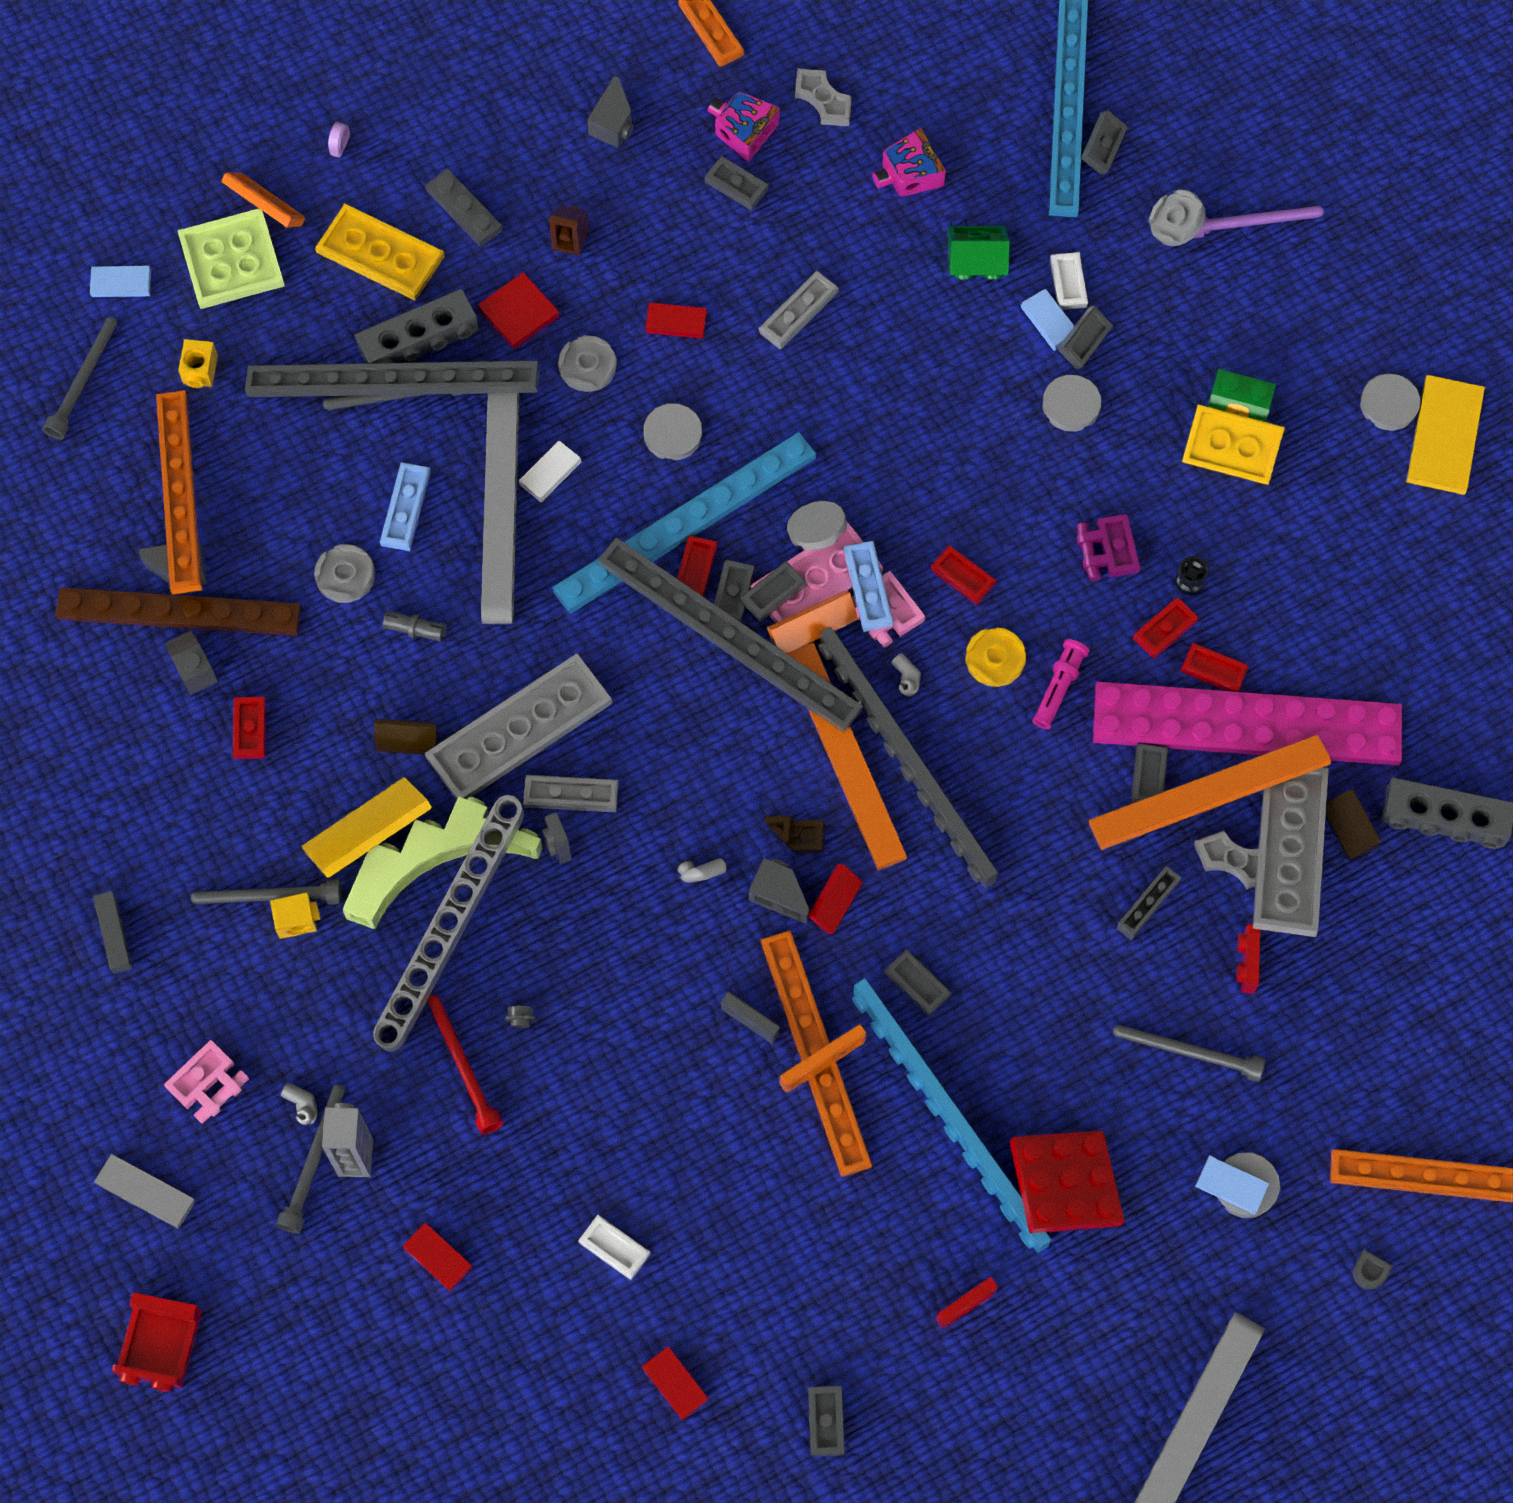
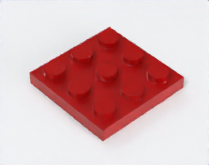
[1010,1131,1125,1233]

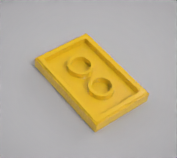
[1182,405,1285,485]

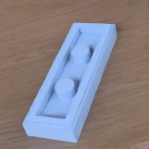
[380,462,431,551]
[843,541,893,632]

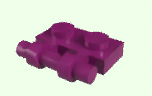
[1076,514,1140,582]

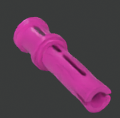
[1032,639,1090,730]

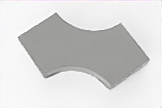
[795,68,852,126]
[1194,831,1259,889]

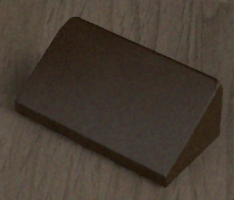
[374,719,439,755]
[1326,789,1381,861]

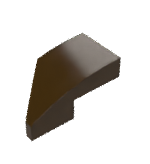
[764,816,826,853]

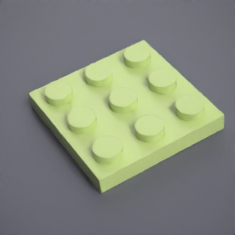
[178,209,285,309]

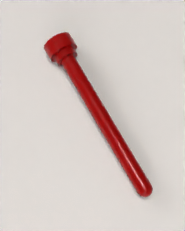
[427,995,504,1135]

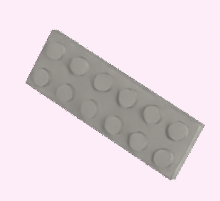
[425,654,612,799]
[1253,768,1329,937]

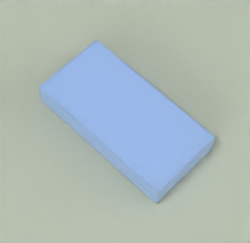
[90,266,151,297]
[1021,289,1074,351]
[1195,1155,1269,1215]

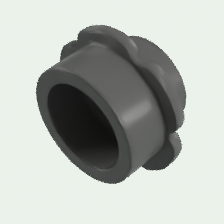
[504,1006,536,1028]

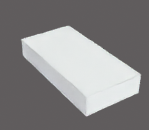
[1050,252,1088,310]
[519,441,581,502]
[578,1215,650,1280]

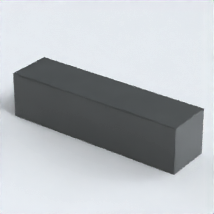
[1116,866,1182,941]
[93,891,133,974]

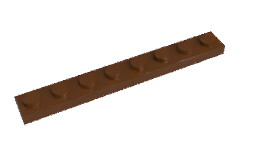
[55,587,301,636]

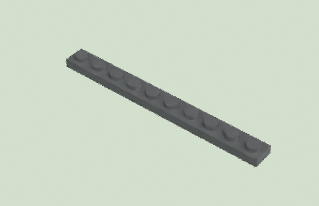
[245,361,540,397]
[598,538,862,733]
[818,626,998,889]

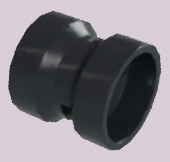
[1175,556,1209,595]

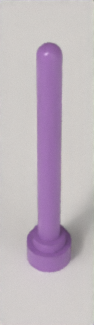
[1192,206,1324,239]

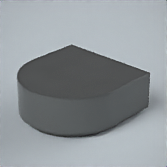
[1353,1249,1393,1290]

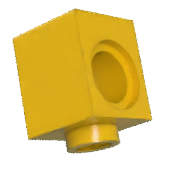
[178,339,218,388]
[270,892,320,939]

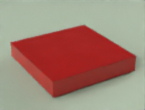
[478,272,560,349]

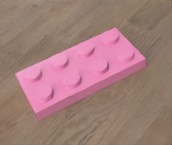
[750,522,883,624]

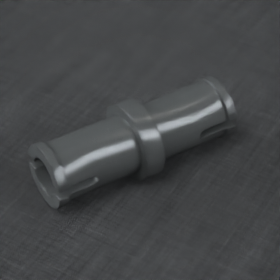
[383,610,447,642]

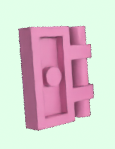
[851,571,925,648]
[164,1040,249,1124]

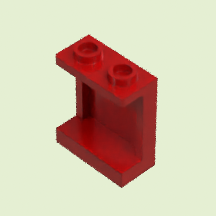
[112,1292,202,1392]

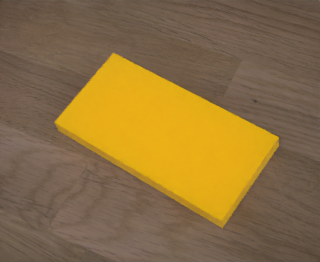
[315,204,445,301]
[1406,375,1485,495]
[301,777,432,878]

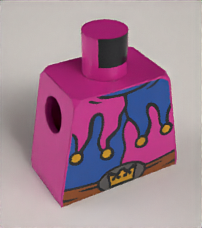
[708,92,780,162]
[873,128,946,197]

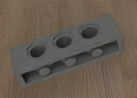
[355,289,479,364]
[1381,777,1513,849]

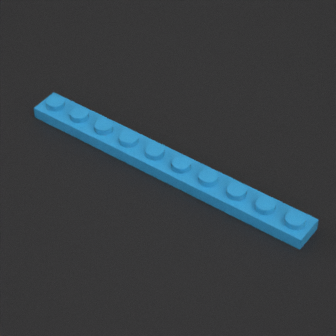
[1049,0,1088,217]
[553,432,816,614]
[852,978,1051,1253]

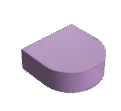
[328,122,350,158]

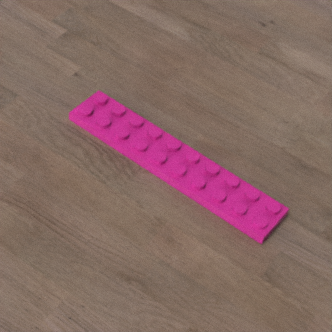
[1092,682,1402,766]

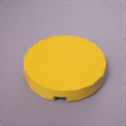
[965,627,1026,687]

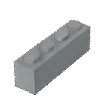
[322,1103,373,1177]

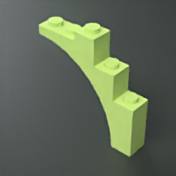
[343,797,543,929]

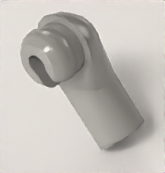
[891,653,921,697]
[678,858,726,883]
[281,1082,318,1125]

